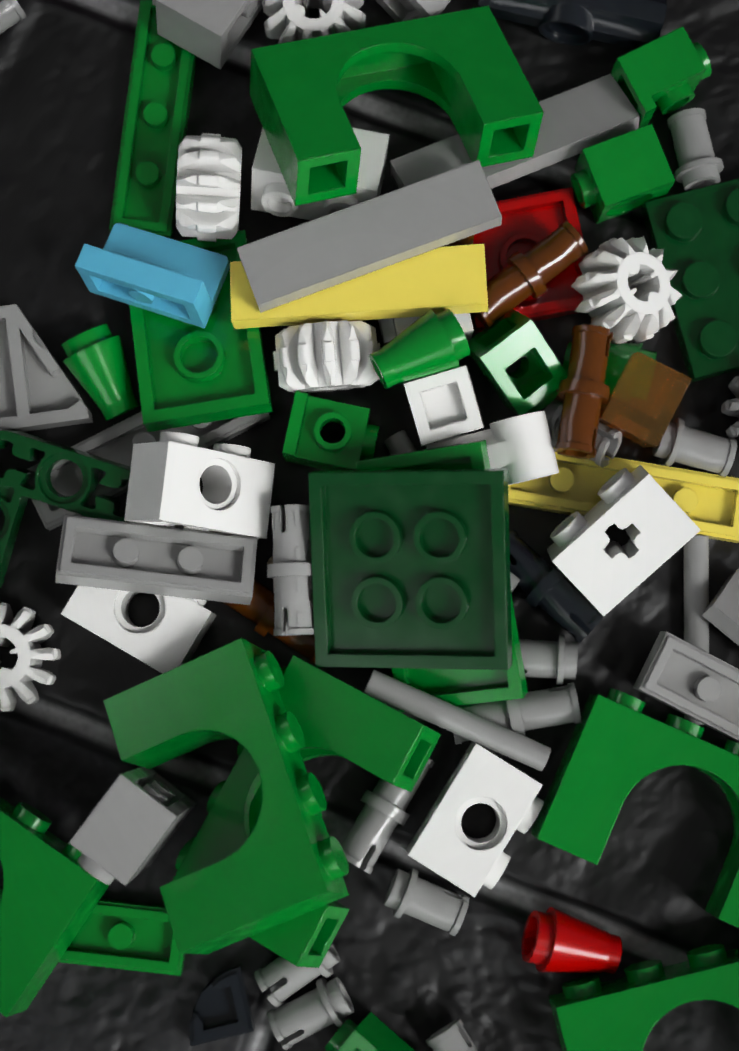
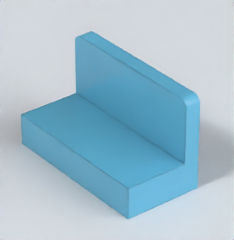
[75,223,230,329]

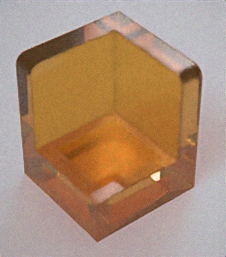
[599,352,692,448]

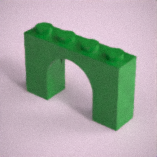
[250,6,544,206]
[103,638,349,955]
[172,655,441,968]
[531,688,739,928]
[0,785,109,1017]
[549,944,739,1051]

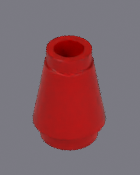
[521,907,622,974]

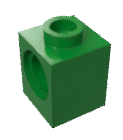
[571,124,675,224]

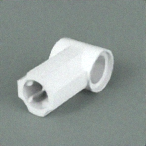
[426,411,559,485]

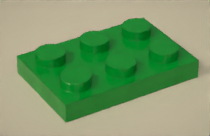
[129,230,273,432]

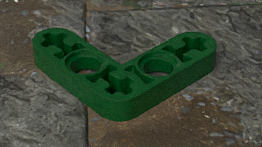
[0,430,135,589]

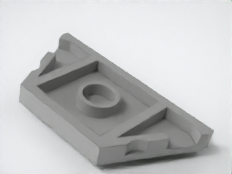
[0,304,93,432]

